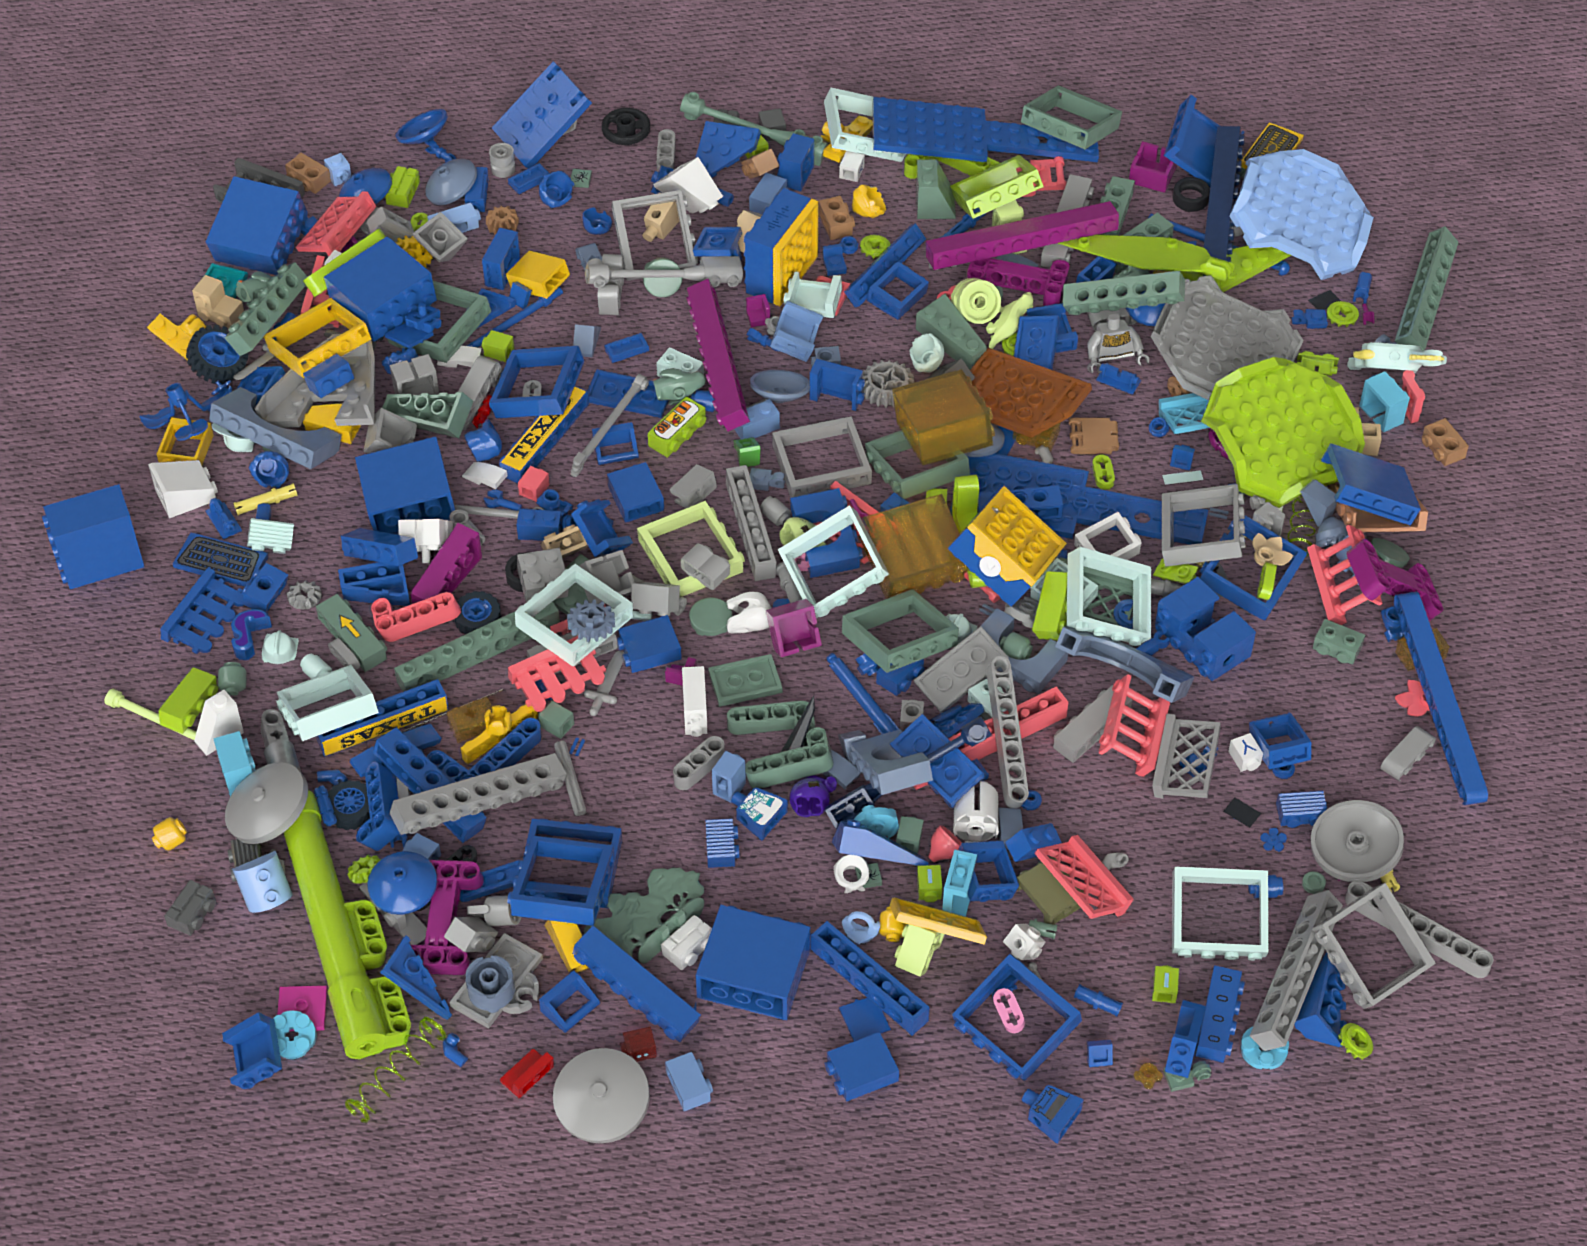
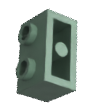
[1313,619,1365,665]

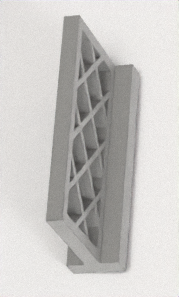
[1152,714,1221,799]

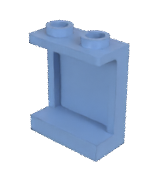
[770,301,823,362]

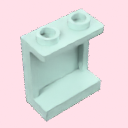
[784,272,842,318]

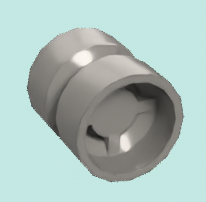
[489,143,516,178]

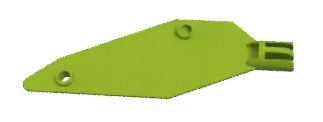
[1058,235,1235,281]

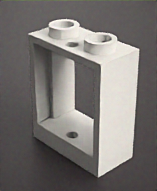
[1074,512,1142,560]
[682,666,707,737]

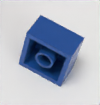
[777,133,814,191]

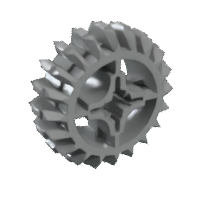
[862,359,915,408]

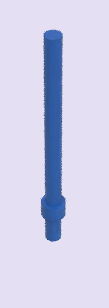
[467,287,563,348]

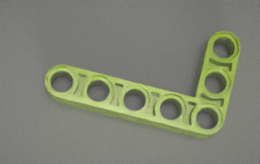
[904,154,1000,179]
[303,228,386,297]
[952,474,986,588]

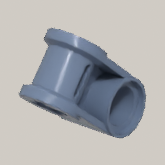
[575,243,602,270]

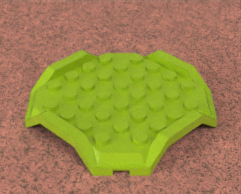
[1201,357,1365,508]

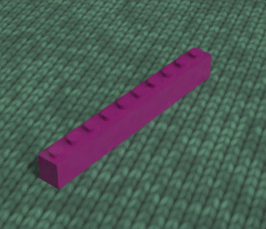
[926,201,1119,270]
[686,279,750,432]

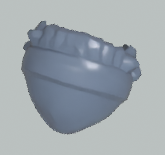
[1315,517,1348,549]

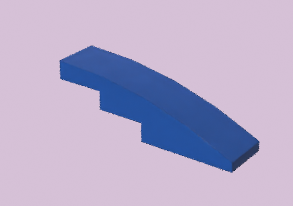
[350,724,442,777]

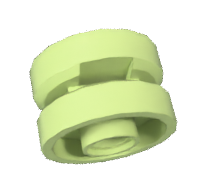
[951,278,1001,324]

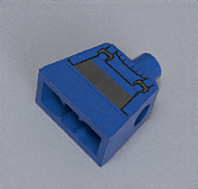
[1022,1085,1084,1144]

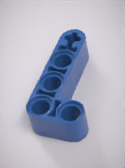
[356,762,399,851]

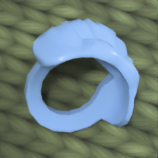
[842,911,880,945]

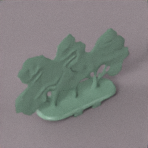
[584,867,704,964]

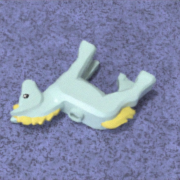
[1347,342,1447,373]

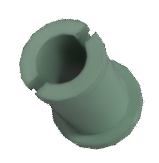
[1029,918,1057,939]

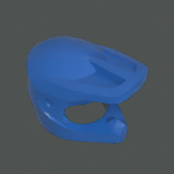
[464,419,502,462]

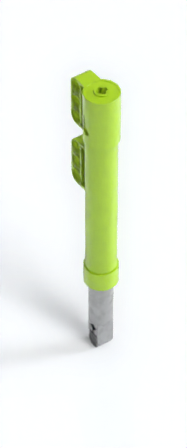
[261,709,411,1059]

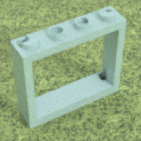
[824,88,906,162]
[778,505,889,618]
[1067,547,1151,646]
[515,564,633,666]
[276,665,378,741]
[1172,867,1268,961]

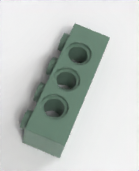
[1097,176,1135,236]
[1111,212,1174,274]

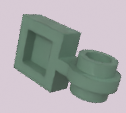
[1163,1061,1211,1092]

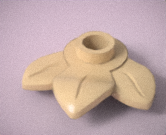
[1252,533,1293,566]

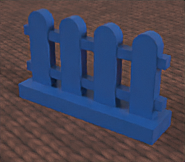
[160,567,244,654]

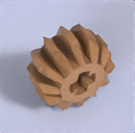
[486,205,519,235]

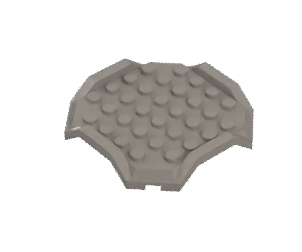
[1151,275,1304,400]

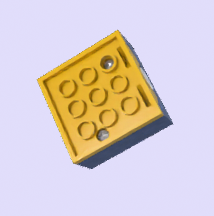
[744,188,818,307]
[948,486,1067,607]

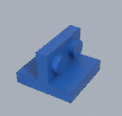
[693,227,742,261]

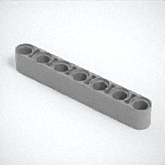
[987,656,1029,809]
[1345,881,1494,978]

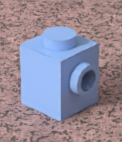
[324,153,351,186]

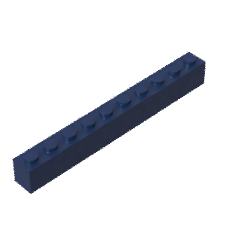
[1203,126,1245,277]

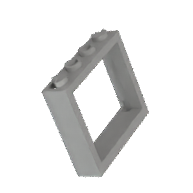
[611,190,699,281]
[772,416,872,498]
[1162,484,1246,567]
[1312,883,1436,1009]

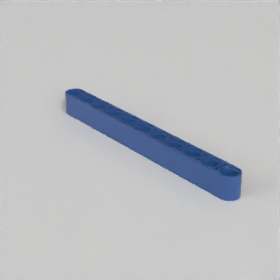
[1394,591,1488,805]

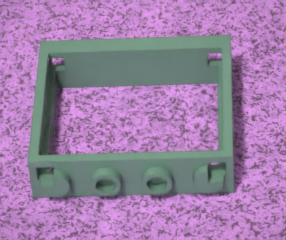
[1021,85,1122,149]
[388,281,491,363]
[865,420,970,499]
[842,589,959,673]

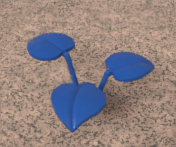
[140,383,232,441]

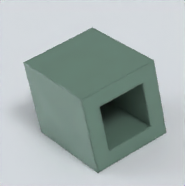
[539,701,574,739]
[896,816,924,853]

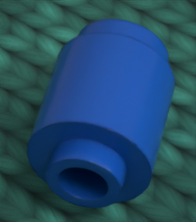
[691,390,715,412]
[1248,875,1283,898]

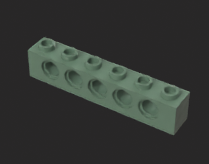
[225,262,307,356]
[1063,271,1185,315]

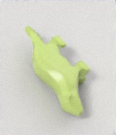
[986,292,1033,349]

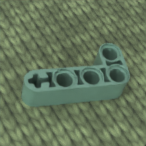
[727,701,815,746]
[745,727,834,789]

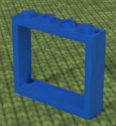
[489,346,584,418]
[1199,516,1307,620]
[523,819,622,909]
[507,836,614,926]
[952,954,1082,1081]

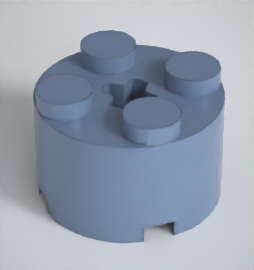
[466,956,515,1013]

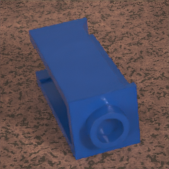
[465,167,489,212]

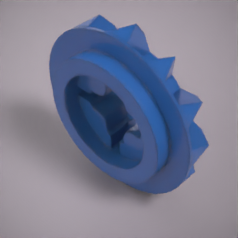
[1114,599,1133,629]

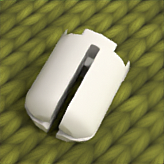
[953,781,999,843]

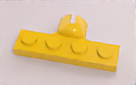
[821,115,873,163]
[147,313,206,361]
[461,705,538,765]

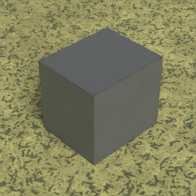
[759,108,786,142]

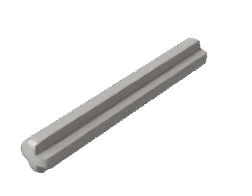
[554,740,586,816]

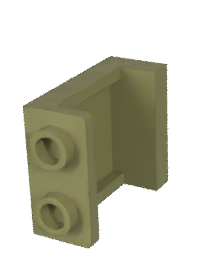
[1017,857,1084,925]

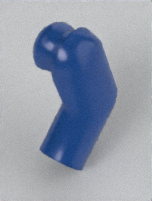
[317,769,348,785]
[443,1033,468,1067]

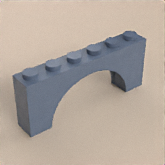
[209,387,342,469]
[1055,626,1195,703]

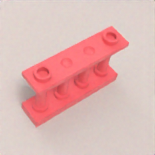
[1307,525,1383,625]
[1099,674,1170,777]

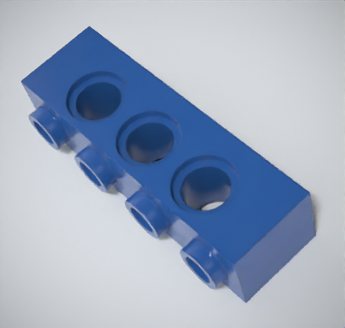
[977,485,1063,520]

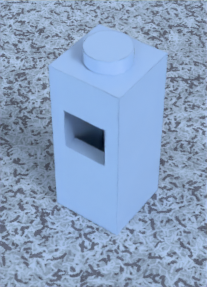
[427,203,481,233]

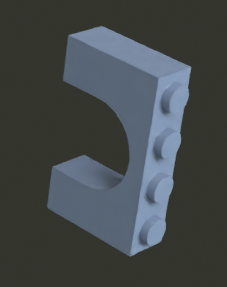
[981,608,1068,695]
[849,729,933,795]

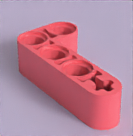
[371,592,461,642]

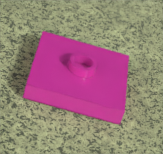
[277,986,328,1031]

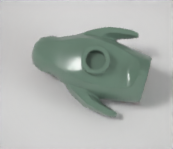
[236,271,274,306]
[653,368,706,405]

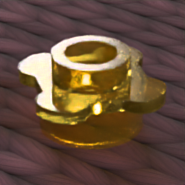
[1134,1063,1163,1089]

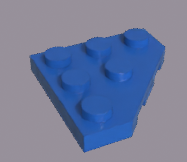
[695,121,761,178]

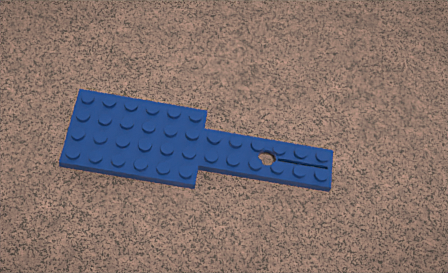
[872,97,1099,162]
[950,453,1209,545]

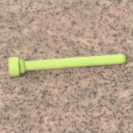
[105,688,196,740]

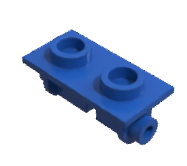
[1096,363,1141,395]
[205,498,242,539]

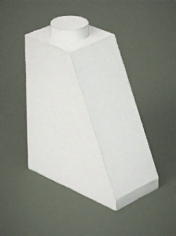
[194,690,244,756]

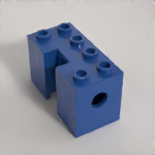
[1155,577,1256,681]

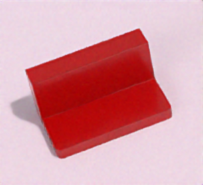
[500,1049,554,1099]

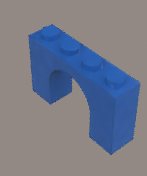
[790,488,863,578]

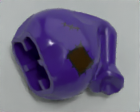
[790,775,837,817]

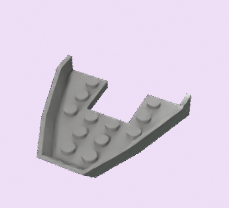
[255,333,375,428]

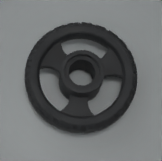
[602,107,650,145]

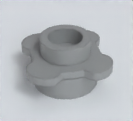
[765,316,779,335]

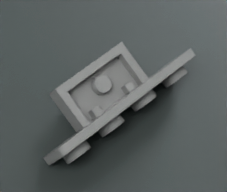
[360,882,427,945]

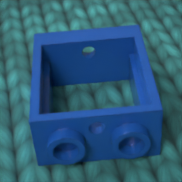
[482,228,521,290]
[867,261,929,320]
[1249,713,1311,769]
[958,841,1019,902]

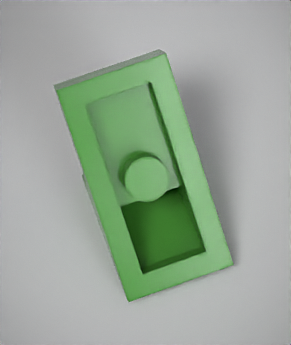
[733,437,760,467]

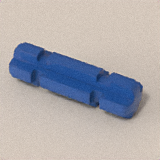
[314,786,337,827]

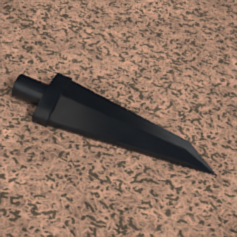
[781,695,815,752]

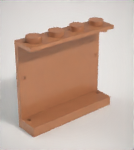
[1327,483,1428,532]

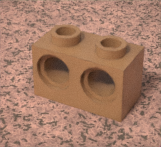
[741,149,779,179]
[285,153,331,194]
[818,196,855,240]
[1422,418,1469,466]

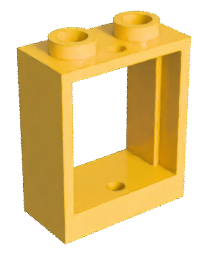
[156,417,214,465]

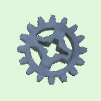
[567,599,615,642]

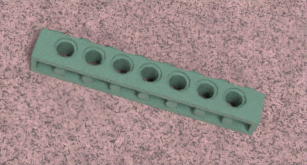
[1395,226,1458,351]
[394,602,560,692]

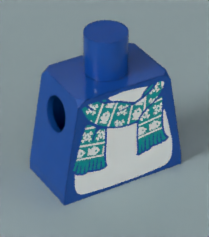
[731,788,788,841]

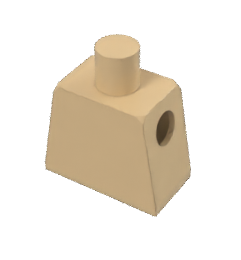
[642,192,679,242]

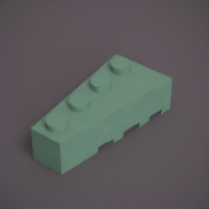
[916,294,987,370]
[382,392,473,438]

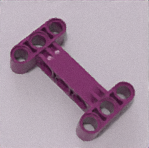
[967,257,1070,306]
[1346,539,1444,621]
[411,860,484,975]

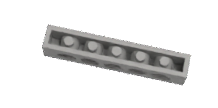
[726,465,776,581]

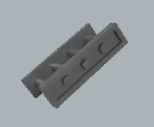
[213,157,305,203]

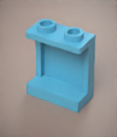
[942,849,977,917]

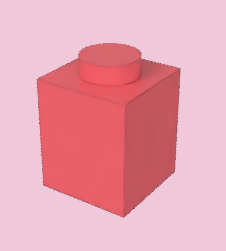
[518,466,550,502]

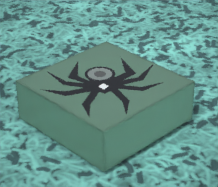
[571,169,592,188]
[855,863,882,888]

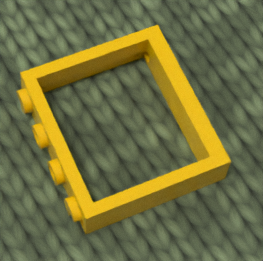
[264,298,371,378]

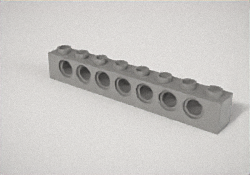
[390,753,567,835]
[1250,890,1343,1051]

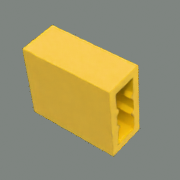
[506,251,570,299]

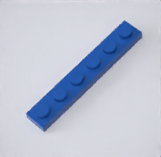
[844,223,926,307]

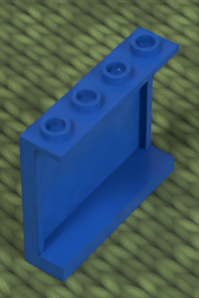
[1164,95,1245,187]
[1321,443,1421,526]

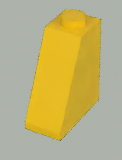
[303,403,361,444]
[544,920,589,973]

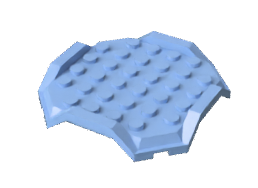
[1229,149,1374,280]

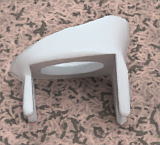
[834,854,869,893]

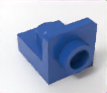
[823,244,847,276]

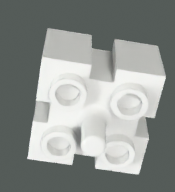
[398,519,453,563]

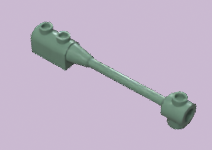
[680,92,828,166]

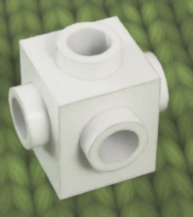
[1003,924,1046,960]

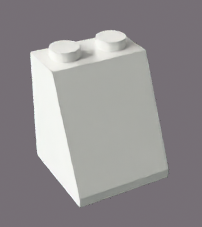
[653,157,723,214]
[148,460,218,518]

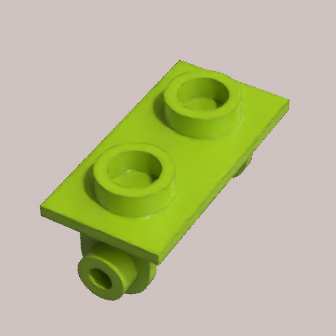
[1297,351,1339,376]
[1153,558,1199,584]

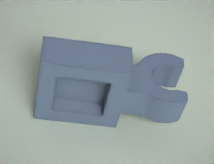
[750,468,785,491]

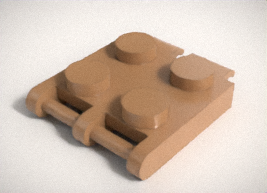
[1069,418,1119,454]

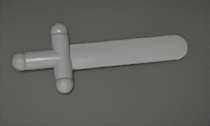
[234,344,287,380]
[584,651,624,716]

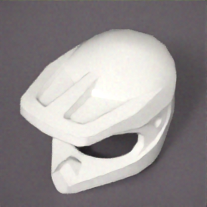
[727,592,772,634]

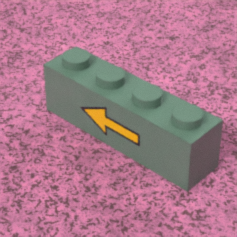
[316,594,387,672]

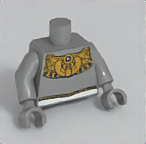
[1087,313,1149,373]

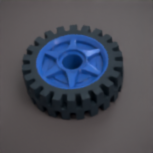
[186,325,249,384]

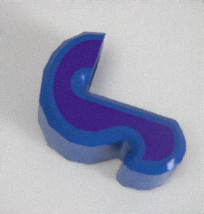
[231,609,272,660]

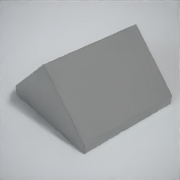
[412,212,468,262]

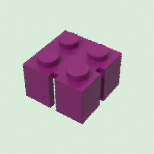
[1129,141,1177,193]
[765,599,822,657]

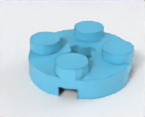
[854,805,899,838]
[273,1011,317,1059]
[1240,1027,1289,1069]

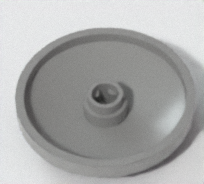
[225,762,308,844]
[1311,800,1404,882]
[553,1048,650,1143]

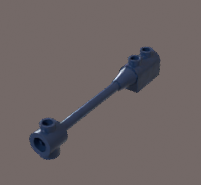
[825,716,992,829]

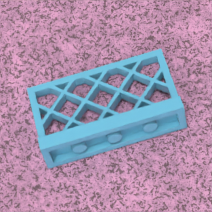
[1159,393,1210,434]

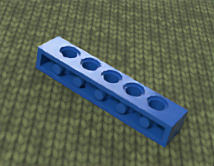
[373,727,487,843]
[811,921,930,1036]

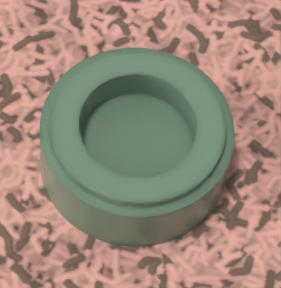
[1302,871,1326,894]

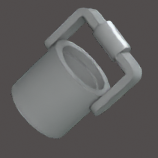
[467,895,522,926]

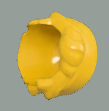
[852,184,886,218]

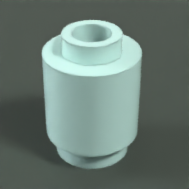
[300,654,332,679]

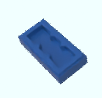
[508,163,549,194]
[604,333,649,363]

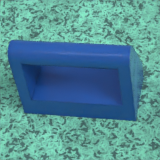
[592,422,639,465]
[539,970,600,1033]

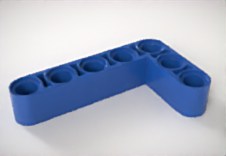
[427,718,542,796]

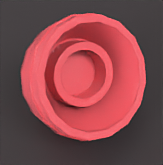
[928,825,962,863]

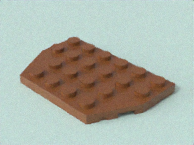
[962,348,1092,438]

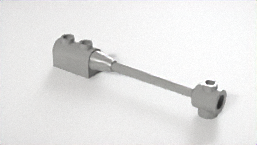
[585,256,743,288]

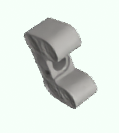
[598,254,624,316]

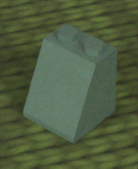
[916,160,956,219]

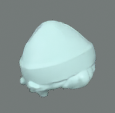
[910,333,944,373]

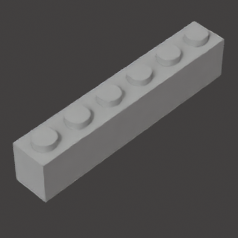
[1041,174,1094,268]

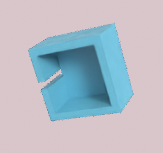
[1359,371,1410,432]
[213,731,256,796]

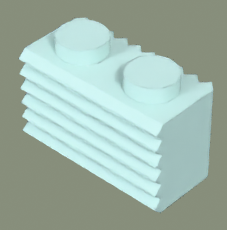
[247,518,294,554]

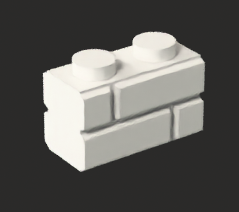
[661,915,712,970]

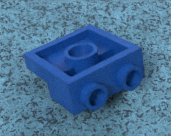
[237,366,286,406]

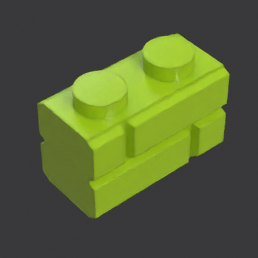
[384,166,420,208]

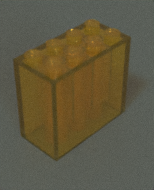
[892,369,995,466]
[859,494,968,599]

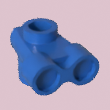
[536,489,573,519]
[1381,606,1405,642]
[855,653,879,676]

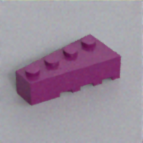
[411,523,482,604]

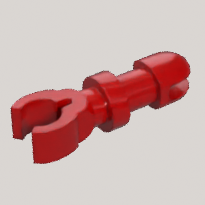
[472,395,492,428]

